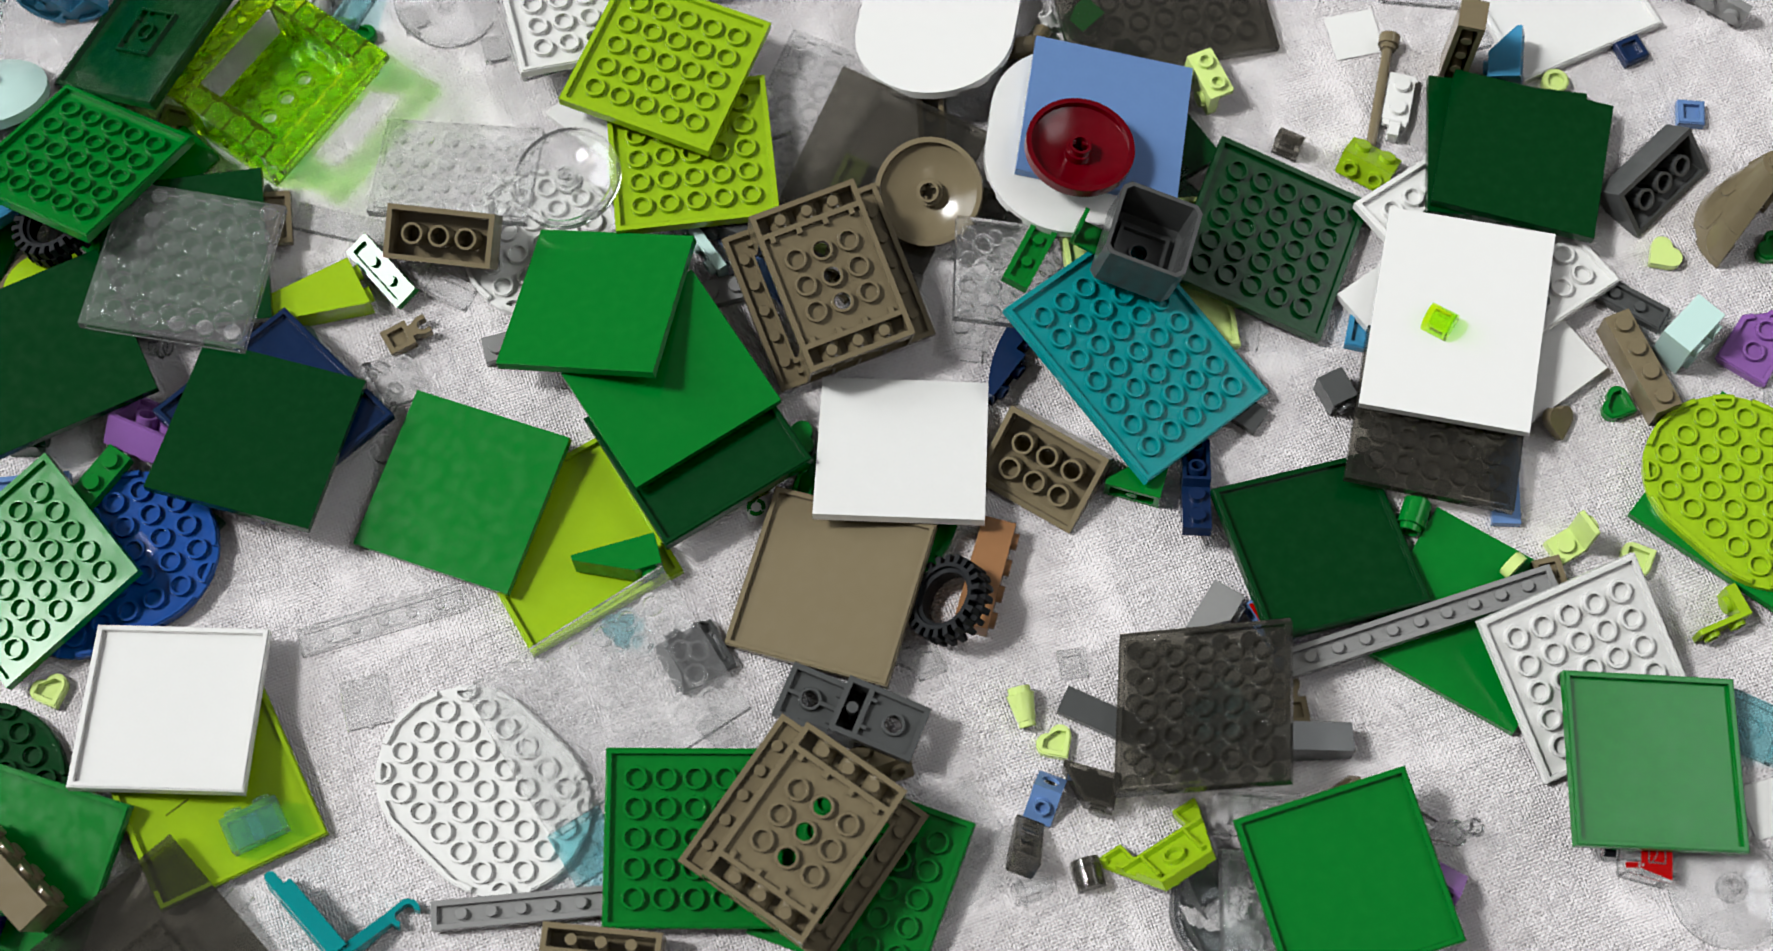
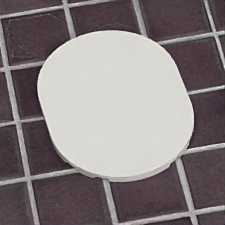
[855,0,1022,99]
[983,54,1117,237]
[375,685,593,897]

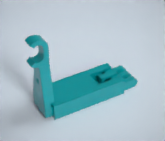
[264,871,421,951]

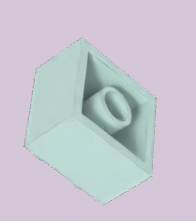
[1652,294,1725,374]

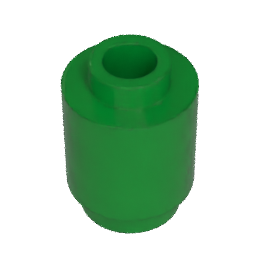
[1397,493,1432,537]

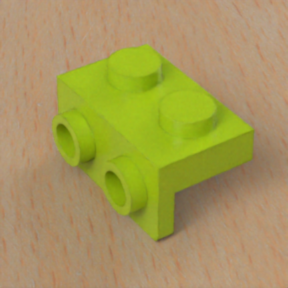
[1335,137,1402,191]

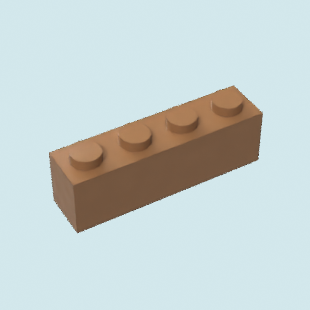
[955,516,1020,637]

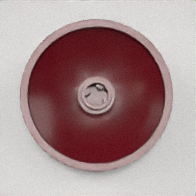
[1024,98,1135,197]

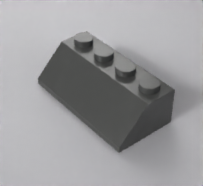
[1600,124,1709,237]

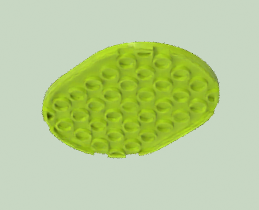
[1641,394,1773,592]

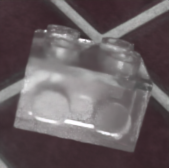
[355,352,434,414]

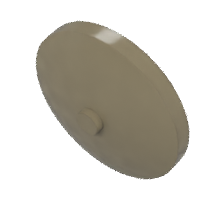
[875,137,984,247]

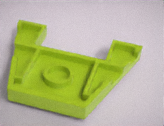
[1098,798,1216,891]

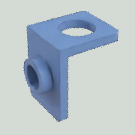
[1023,771,1067,827]

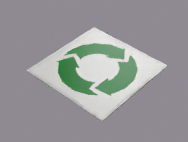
[743,494,769,522]

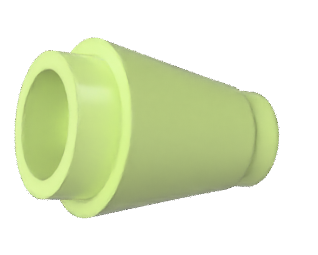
[1006,684,1036,729]

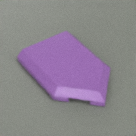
[1715,310,1773,387]

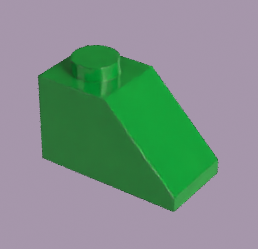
[1103,467,1168,508]

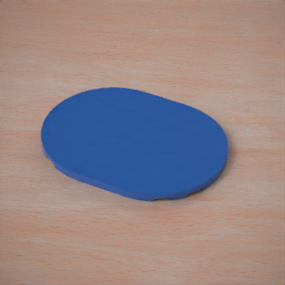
[50,470,221,660]

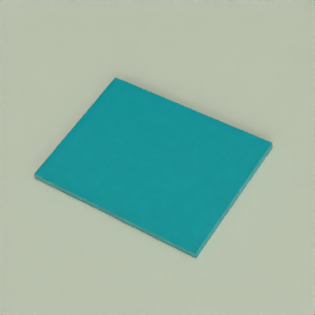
[1002,250,1269,486]

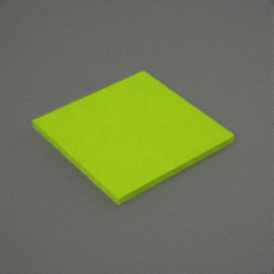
[496,438,684,658]
[110,687,330,913]

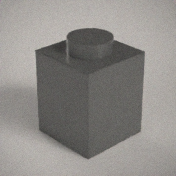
[1313,367,1358,416]

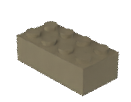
[382,203,503,270]
[0,825,68,933]

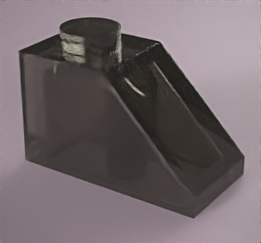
[1062,760,1122,817]

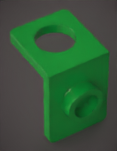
[1069,207,1102,255]

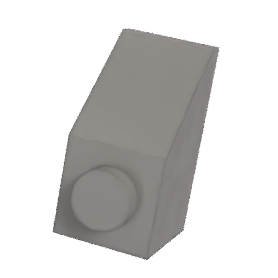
[1184,580,1246,638]

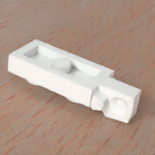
[1381,72,1417,143]

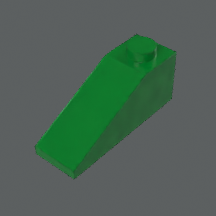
[571,532,665,581]

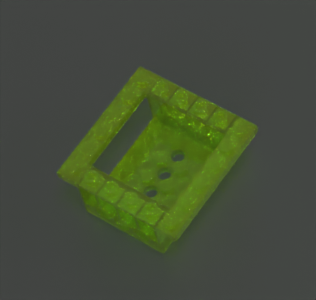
[167,0,390,187]

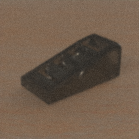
[1006,814,1044,879]

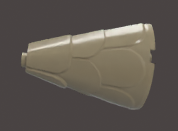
[1693,150,1773,269]

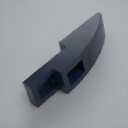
[988,323,1030,406]
[1180,439,1212,536]

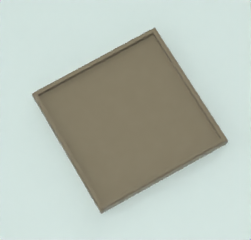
[724,486,938,689]

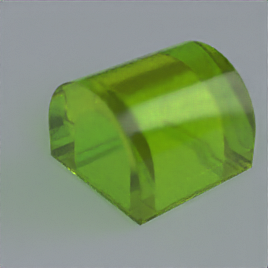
[1420,303,1460,341]

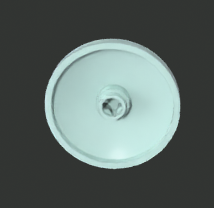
[0,59,51,130]

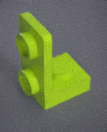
[1692,583,1753,643]

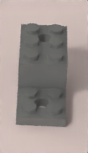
[772,662,932,765]

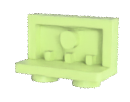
[1185,48,1234,115]

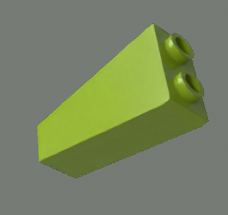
[272,257,376,326]

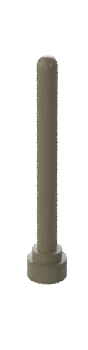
[1366,31,1401,147]

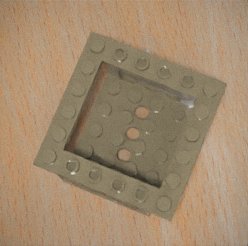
[721,178,936,394]
[678,713,929,951]

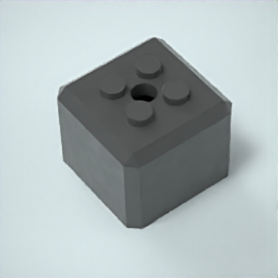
[1090,181,1203,302]

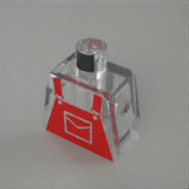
[1600,849,1673,889]

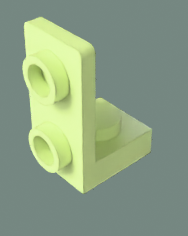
[1542,510,1600,566]

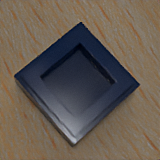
[1611,34,1650,69]

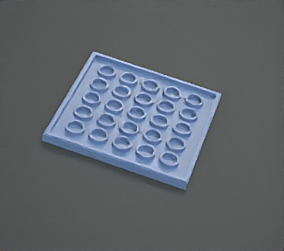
[1014,36,1193,198]

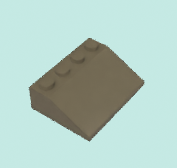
[986,404,1115,534]

